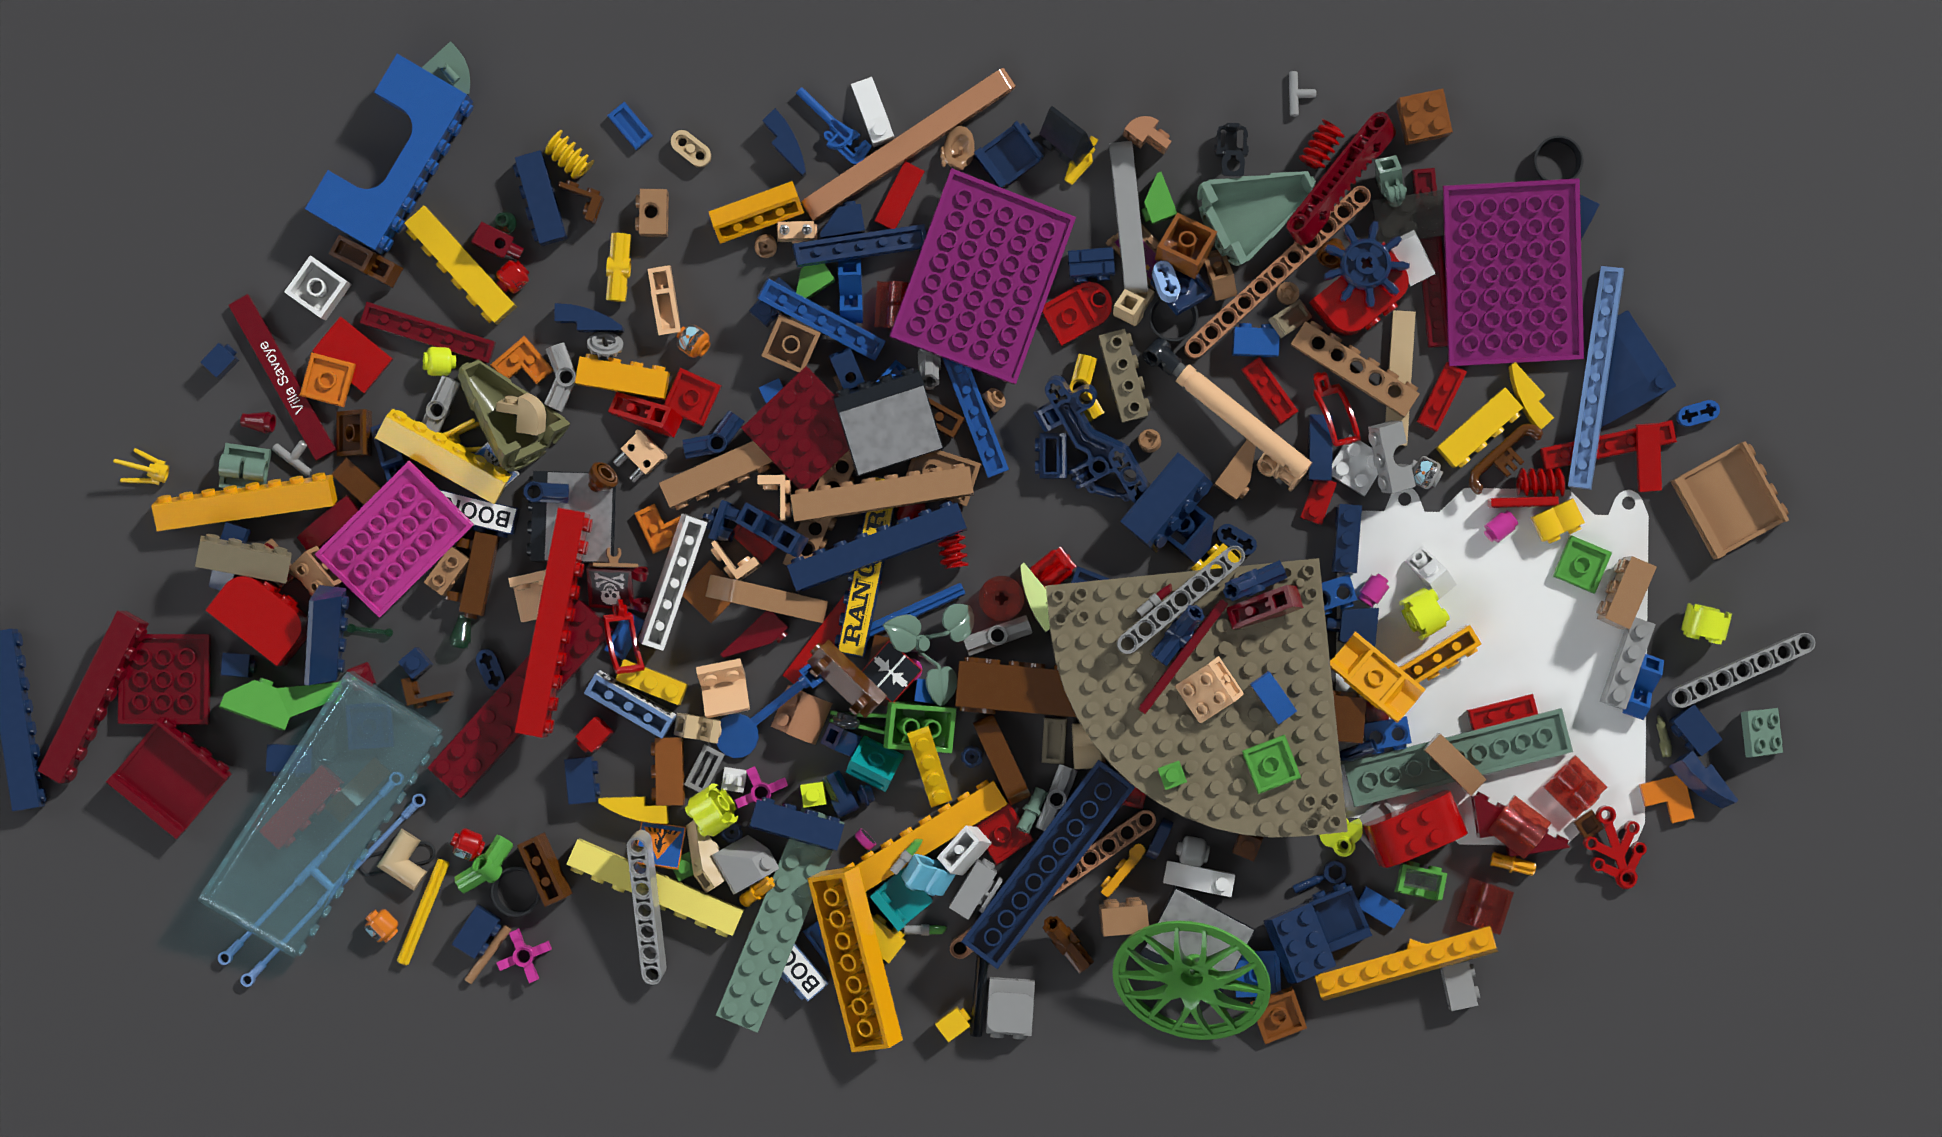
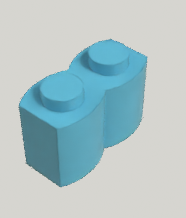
[901,854,956,896]

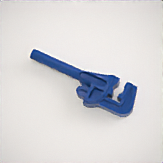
[796,87,872,165]

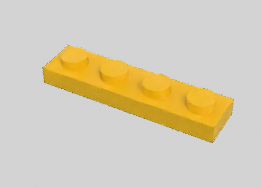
[907,726,952,808]

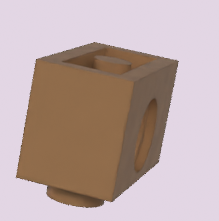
[635,189,669,237]
[424,546,470,596]

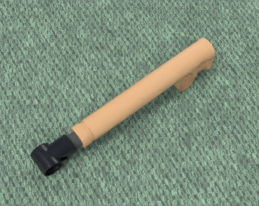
[1142,338,1312,492]

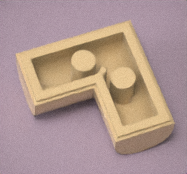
[377,829,427,891]

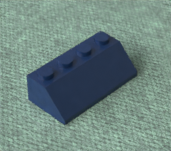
[1120,452,1213,553]
[304,585,349,685]

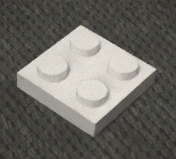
[1332,435,1378,496]

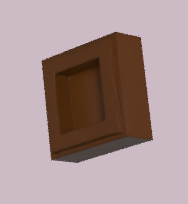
[1572,809,1604,839]

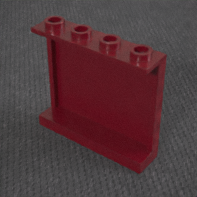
[106,717,232,839]

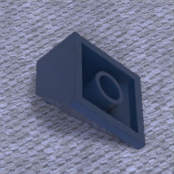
[1167,506,1214,564]

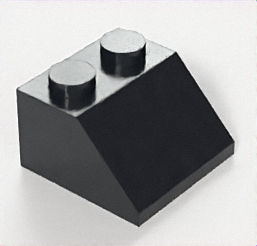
[1039,106,1094,167]

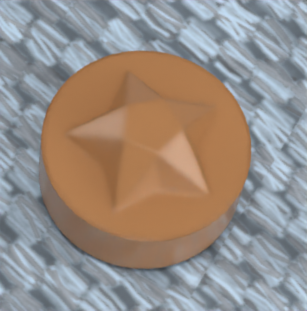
[754,234,777,258]
[1276,282,1299,305]
[1138,429,1161,453]

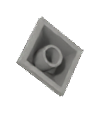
[712,835,779,895]

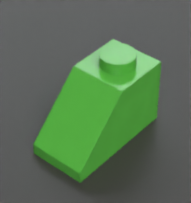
[1141,172,1177,226]
[796,264,835,299]

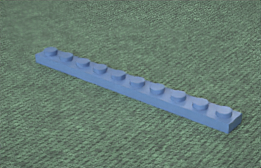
[1568,266,1624,490]

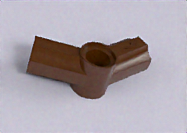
[1042,916,1094,974]

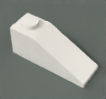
[851,77,894,147]
[1163,861,1235,897]

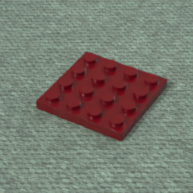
[741,366,849,489]
[118,634,211,724]

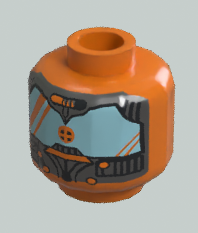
[676,324,711,358]
[365,909,399,943]

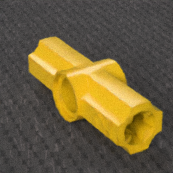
[606,233,631,302]

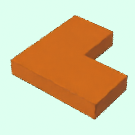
[490,336,554,385]
[634,504,681,554]
[1639,775,1694,823]

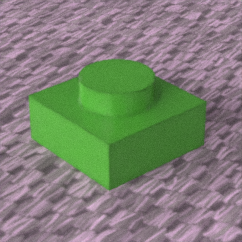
[1157,760,1187,790]
[673,851,693,881]

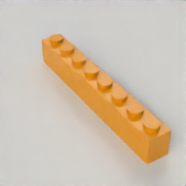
[151,473,338,531]
[843,780,1007,892]
[1315,926,1498,1001]

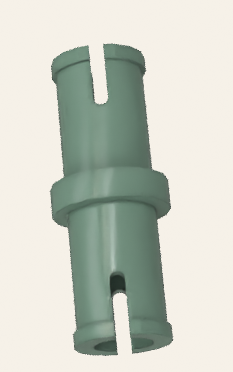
[1016,787,1048,834]

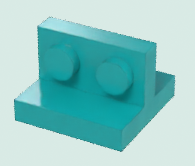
[846,735,904,792]

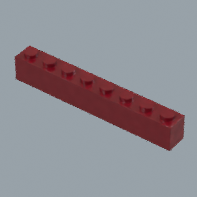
[38,610,149,784]

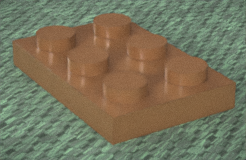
[906,450,981,507]

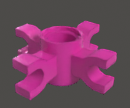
[735,766,788,808]
[496,928,552,983]

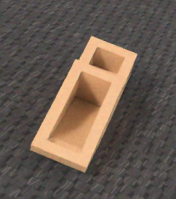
[647,265,681,335]

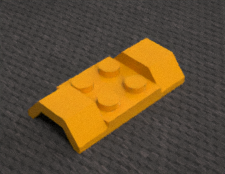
[1330,632,1426,723]

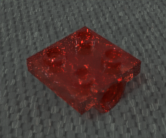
[874,281,909,328]
[1543,755,1607,819]
[1487,795,1551,859]
[1456,878,1514,935]

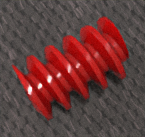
[1299,119,1345,170]
[1516,468,1565,497]
[938,534,969,569]

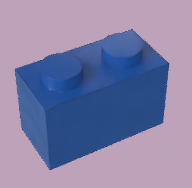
[1232,323,1280,358]

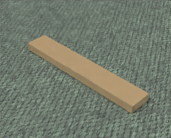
[1385,310,1416,446]

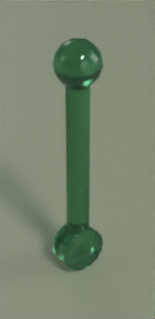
[347,624,393,637]

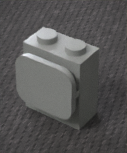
[949,858,1003,919]
[986,977,1035,1040]

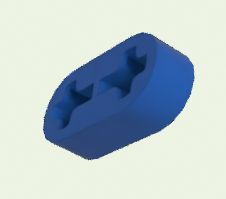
[1676,400,1720,427]

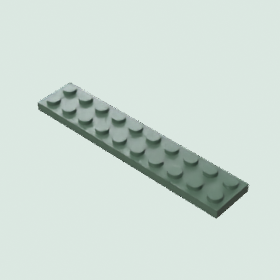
[1343,708,1573,807]
[715,806,844,1033]

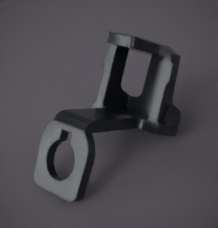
[1214,123,1249,177]

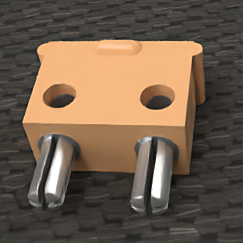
[777,221,817,244]
[613,430,667,483]

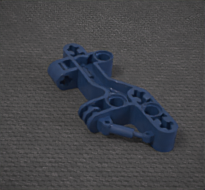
[1033,375,1150,504]

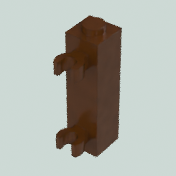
[446,532,500,619]
[807,639,887,718]

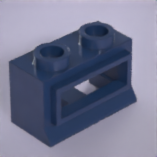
[1035,433,1067,479]

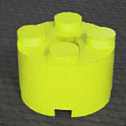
[1399,588,1450,640]
[1681,603,1732,645]
[685,784,738,837]

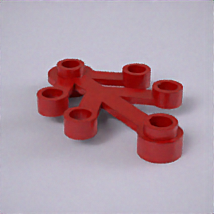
[1583,805,1647,889]

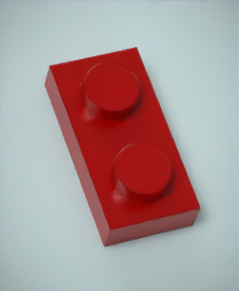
[1300,481,1337,525]

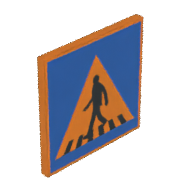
[637,821,686,870]

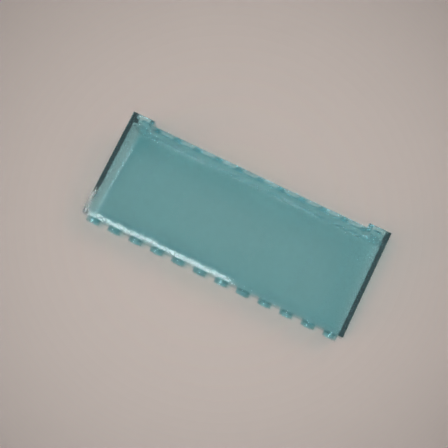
[198,671,444,958]

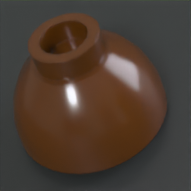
[1316,238,1345,268]
[588,462,618,492]

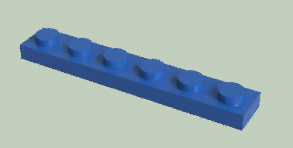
[757,278,886,361]
[942,358,1009,478]

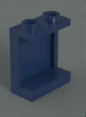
[974,121,1044,189]
[1309,882,1372,952]

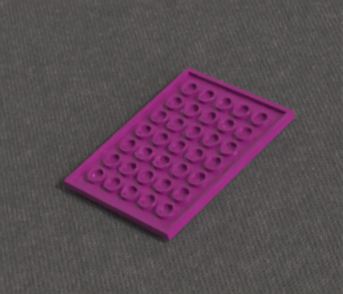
[889,168,1076,385]
[1443,178,1584,366]

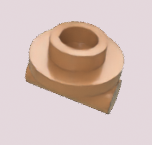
[981,388,1005,414]

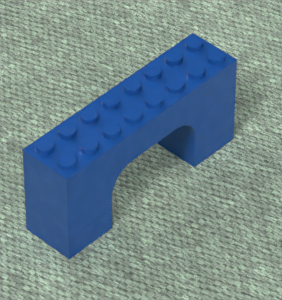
[305,54,474,255]

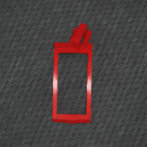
[1313,372,1360,447]
[603,599,645,674]

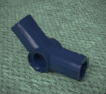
[683,411,745,459]
[1223,560,1287,601]
[1151,605,1205,666]

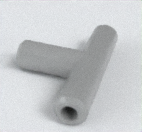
[1289,71,1316,117]
[272,440,312,476]

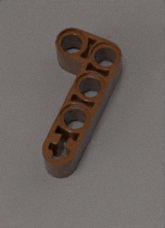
[973,714,1031,805]

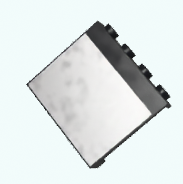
[831,367,944,476]
[527,471,617,563]
[1140,886,1255,993]

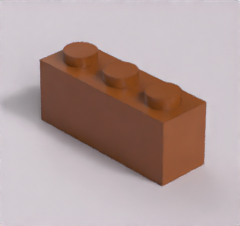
[651,737,685,806]

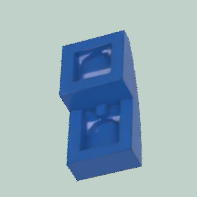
[1250,671,1297,724]

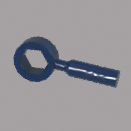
[1292,861,1347,894]

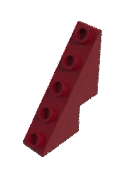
[1471,791,1570,857]

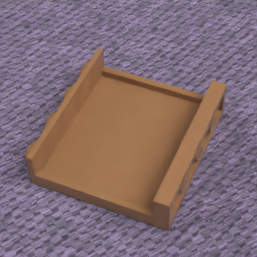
[1670,441,1789,560]

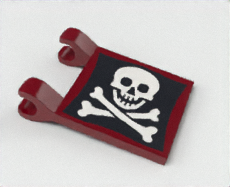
[587,566,650,612]

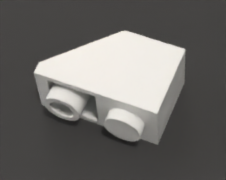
[1405,546,1457,599]

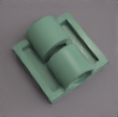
[218,443,272,488]
[1741,708,1783,757]

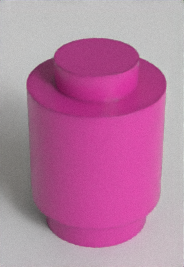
[1484,510,1518,543]
[1358,573,1390,608]

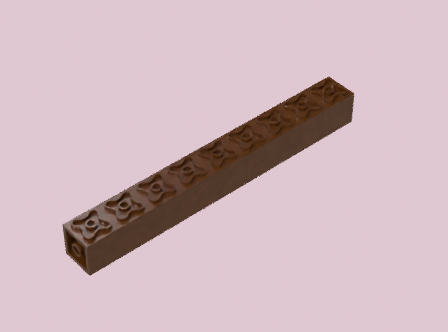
[955,657,1367,743]

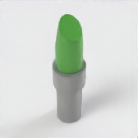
[890,839,923,875]
[904,924,947,936]

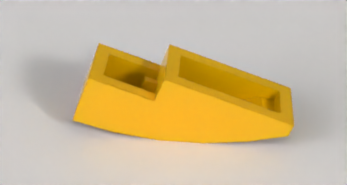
[1508,362,1554,430]
[598,796,669,824]

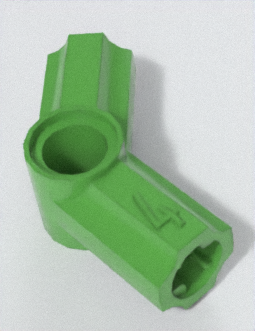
[455,835,513,893]

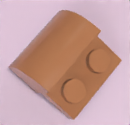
[1123,116,1172,155]
[771,685,833,745]

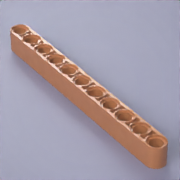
[801,68,1016,221]
[1184,186,1371,360]
[950,809,1156,959]

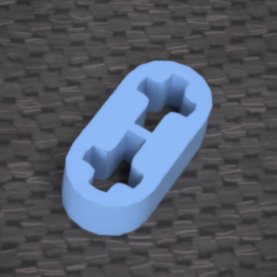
[1152,261,1181,303]

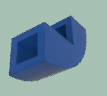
[838,259,863,323]
[1622,654,1664,720]

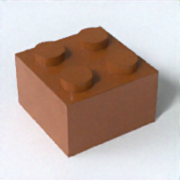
[1396,89,1453,145]
[1155,212,1218,279]

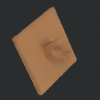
[589,548,638,568]

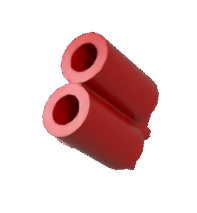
[1029,547,1077,589]

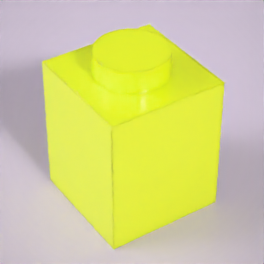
[800,781,827,808]

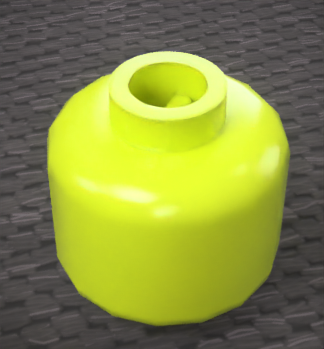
[423,347,456,376]

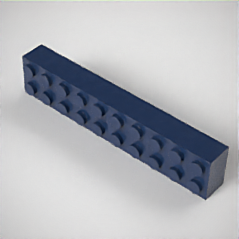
[961,760,1135,969]

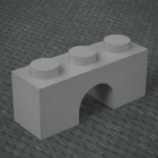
[1368,420,1416,494]

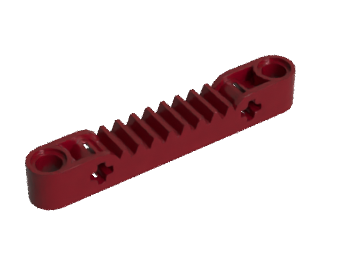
[1286,112,1396,245]

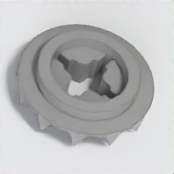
[587,332,623,359]

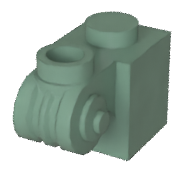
[1374,155,1407,207]

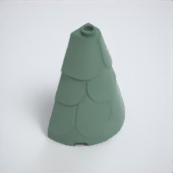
[1197,171,1316,266]

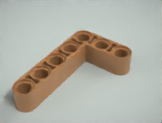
[705,575,828,623]

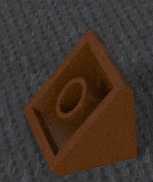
[337,409,372,456]

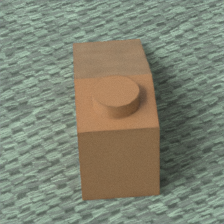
[1214,439,1256,500]

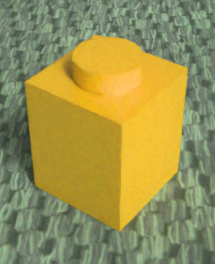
[935,1006,971,1043]

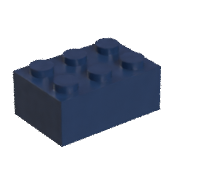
[1263,903,1337,983]

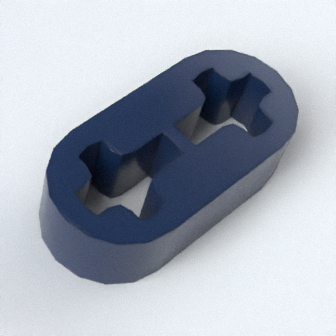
[1217,524,1257,555]
[476,649,506,690]
[1145,817,1174,861]

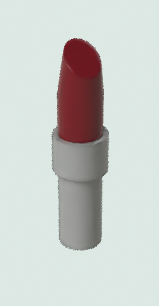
[1136,584,1172,617]

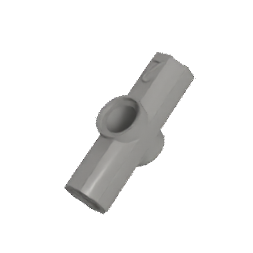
[422,375,461,433]
[964,615,1032,656]
[1036,764,1078,831]

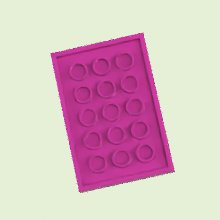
[314,461,474,618]

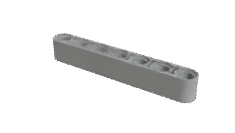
[1109,141,1148,294]
[1117,546,1245,654]
[1667,633,1816,708]
[627,830,667,985]

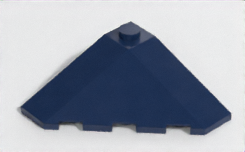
[1601,310,1676,427]

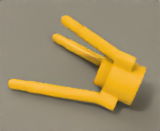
[441,418,481,452]
[113,448,169,485]

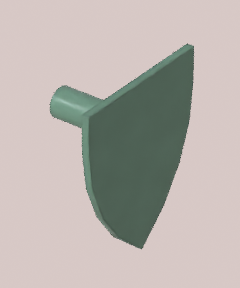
[422,41,471,94]

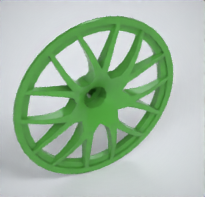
[1113,921,1271,1040]

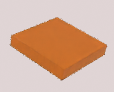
[299,352,356,407]

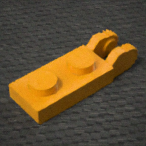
[1101,844,1145,897]

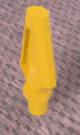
[1064,136,1098,185]

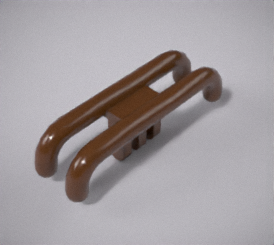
[1469,424,1543,495]

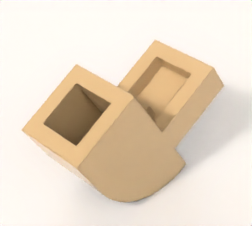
[1113,288,1155,326]
[496,393,546,435]
[674,713,722,744]

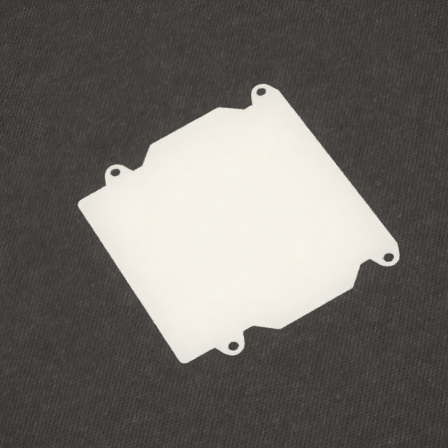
[1336,488,1649,847]

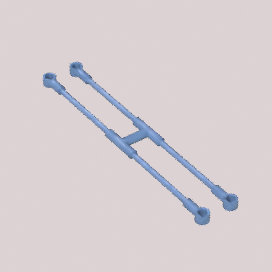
[218,772,427,987]

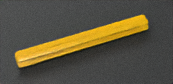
[397,859,449,965]

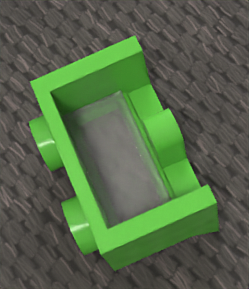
[1394,861,1447,901]

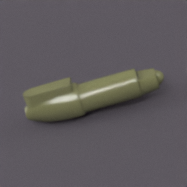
[1656,715,1672,758]

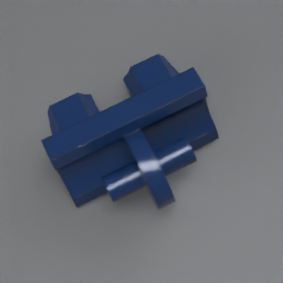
[703,500,741,543]

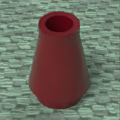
[240,412,276,434]

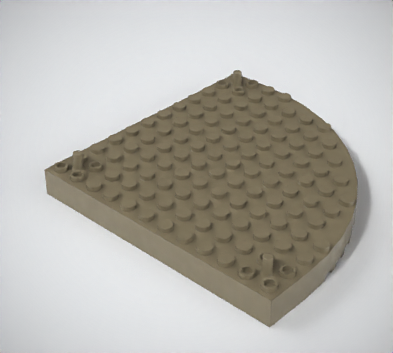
[1046,558,1348,837]

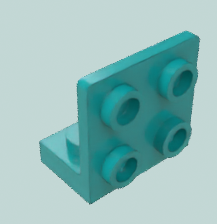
[870,867,933,932]

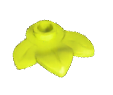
[1319,818,1363,857]

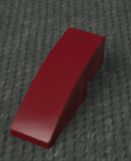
[297,496,360,550]

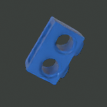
[1322,574,1357,615]
[1363,716,1412,754]

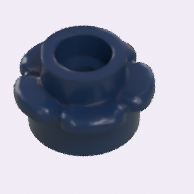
[961,745,983,768]
[856,784,875,806]
[721,822,743,843]

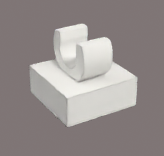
[721,767,747,793]

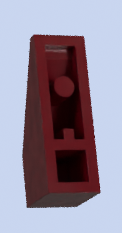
[1226,585,1304,630]
[720,611,789,658]

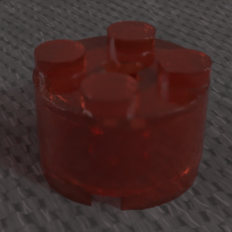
[979,576,1024,622]

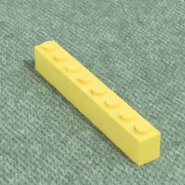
[567,838,745,938]

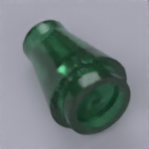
[494,212,517,234]
[449,615,472,649]

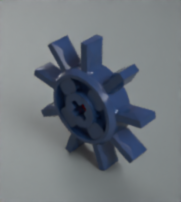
[1323,221,1410,308]

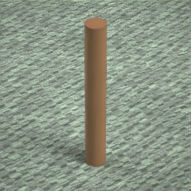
[465,924,512,984]

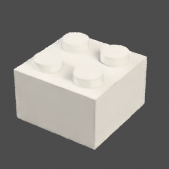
[284,255,352,321]

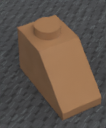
[1204,250,1237,301]

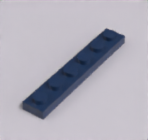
[792,224,926,268]

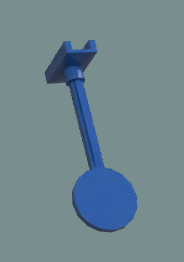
[716,664,825,758]

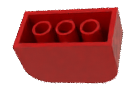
[1309,242,1409,336]
[206,576,308,666]
[1362,790,1468,868]

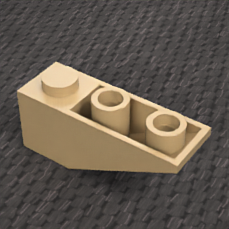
[686,820,725,893]

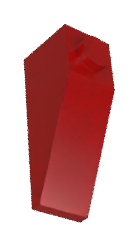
[608,392,683,438]

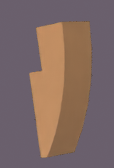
[1423,733,1487,796]

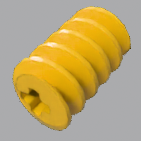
[545,130,594,179]

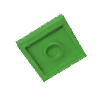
[1552,535,1612,594]
[1242,735,1301,794]

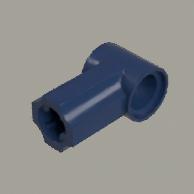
[524,481,569,504]
[822,770,860,818]

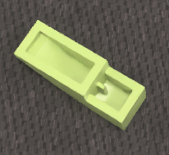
[1020,563,1050,632]

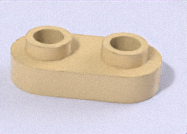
[671,130,711,167]

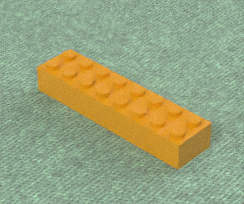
[807,866,903,1052]

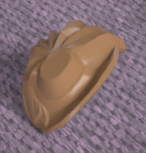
[940,126,974,171]

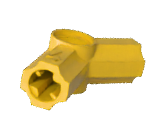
[1069,354,1104,422]

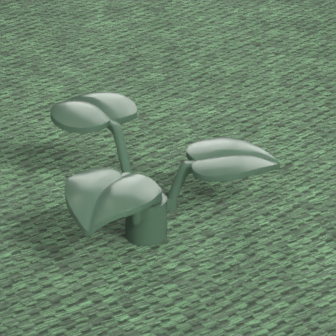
[883,604,974,706]

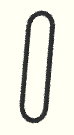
[359,842,435,877]

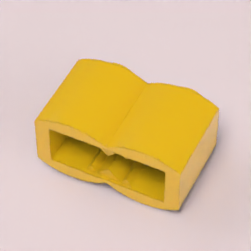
[1530,498,1585,544]

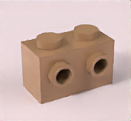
[289,546,343,596]

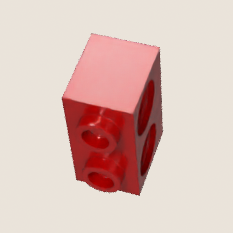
[575,717,615,753]

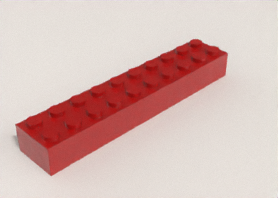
[515,508,593,738]

